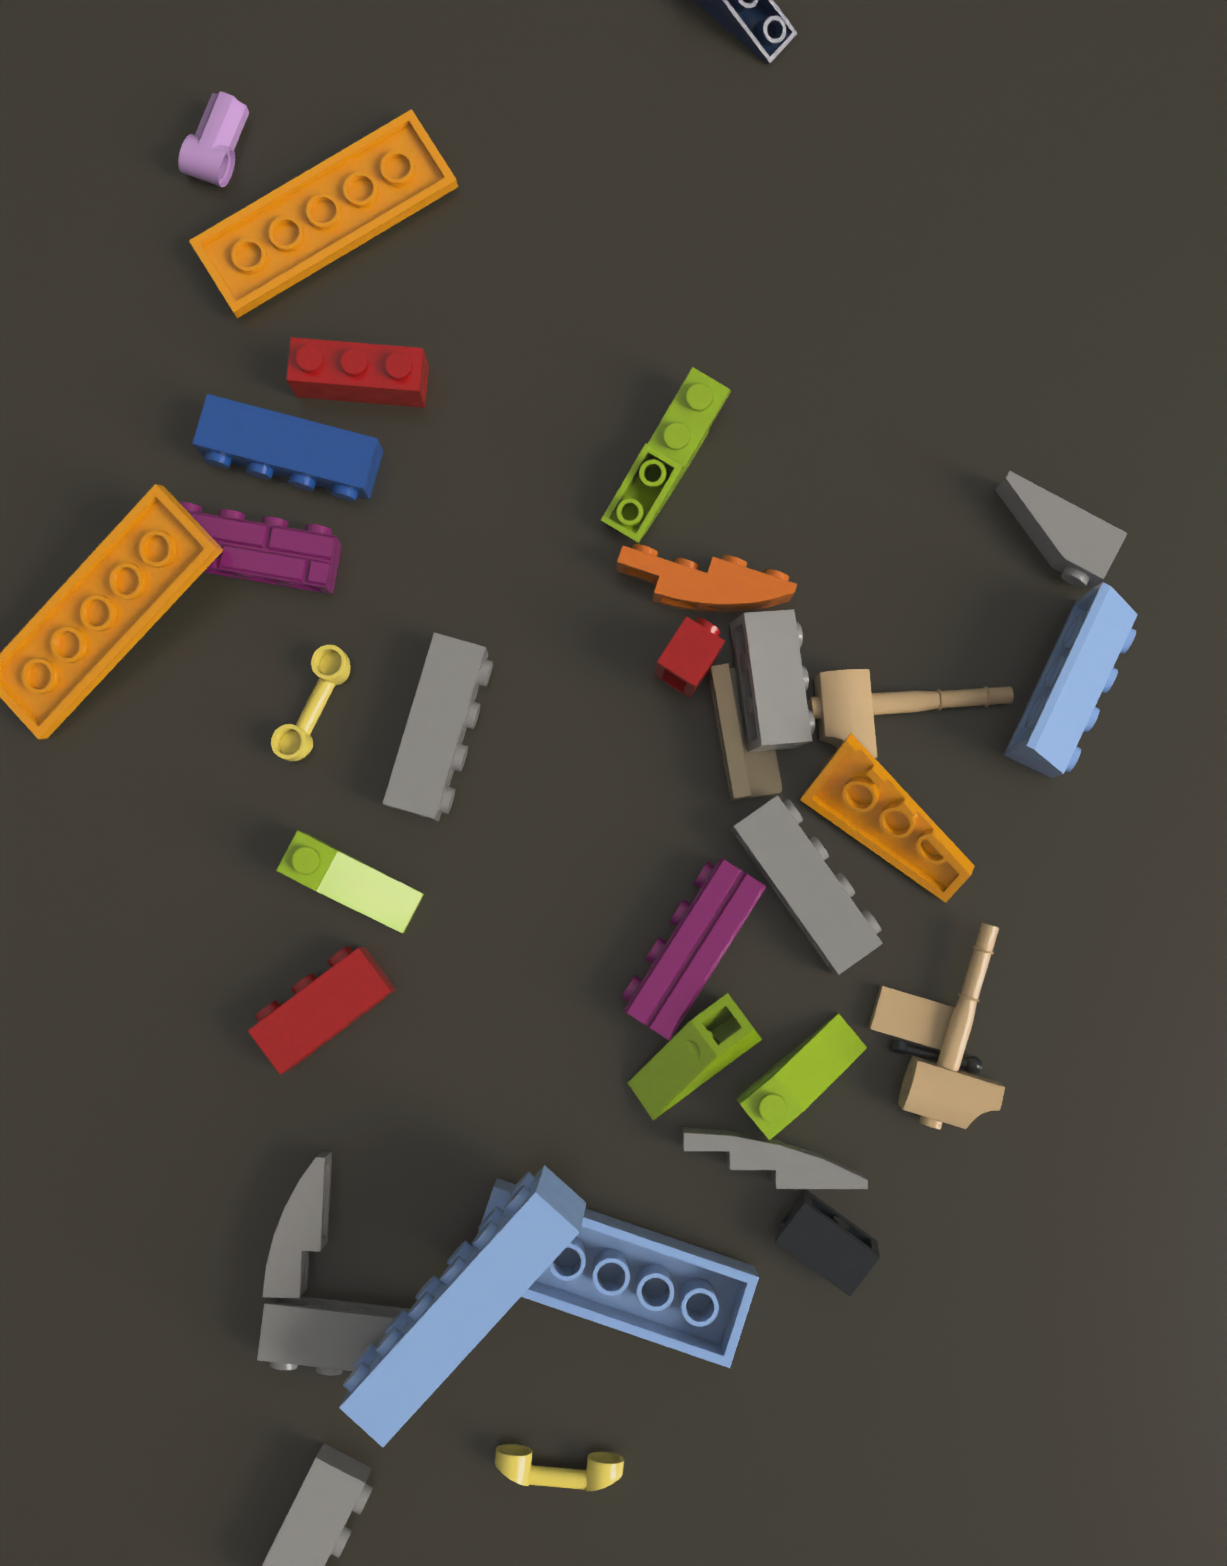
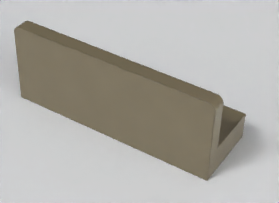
[708,663,782,802]

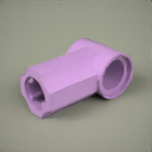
[178,91,249,187]

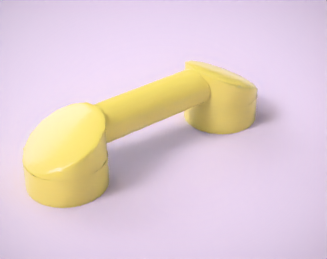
[271,645,351,761]
[495,1444,624,1491]

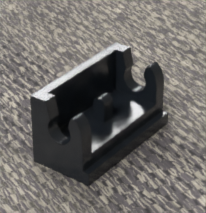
[775,1189,880,1297]

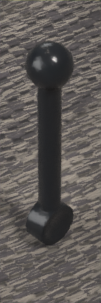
[890,1040,982,1074]

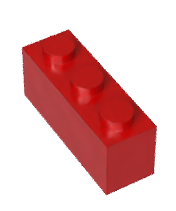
[286,337,429,408]
[248,945,396,1075]

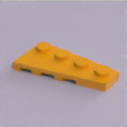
[800,733,975,903]

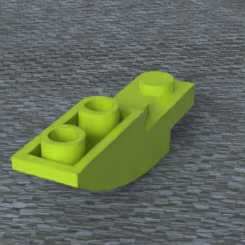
[601,367,731,543]

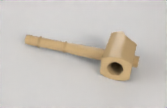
[809,669,1014,758]
[898,923,1005,1129]

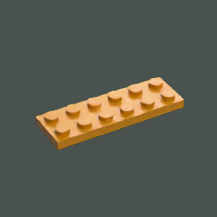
[189,109,458,318]
[0,484,223,739]

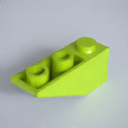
[628,993,762,1120]

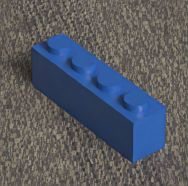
[192,394,384,502]

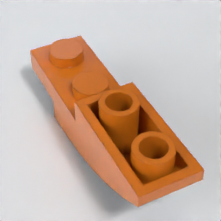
[617,544,797,613]

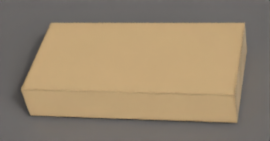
[868,985,955,1050]

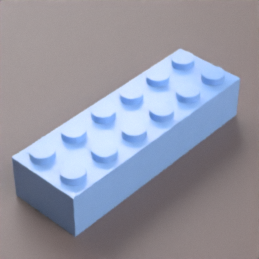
[339,1165,586,1447]
[477,1178,759,1368]

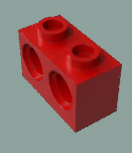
[654,616,725,699]

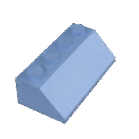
[1004,582,1138,778]

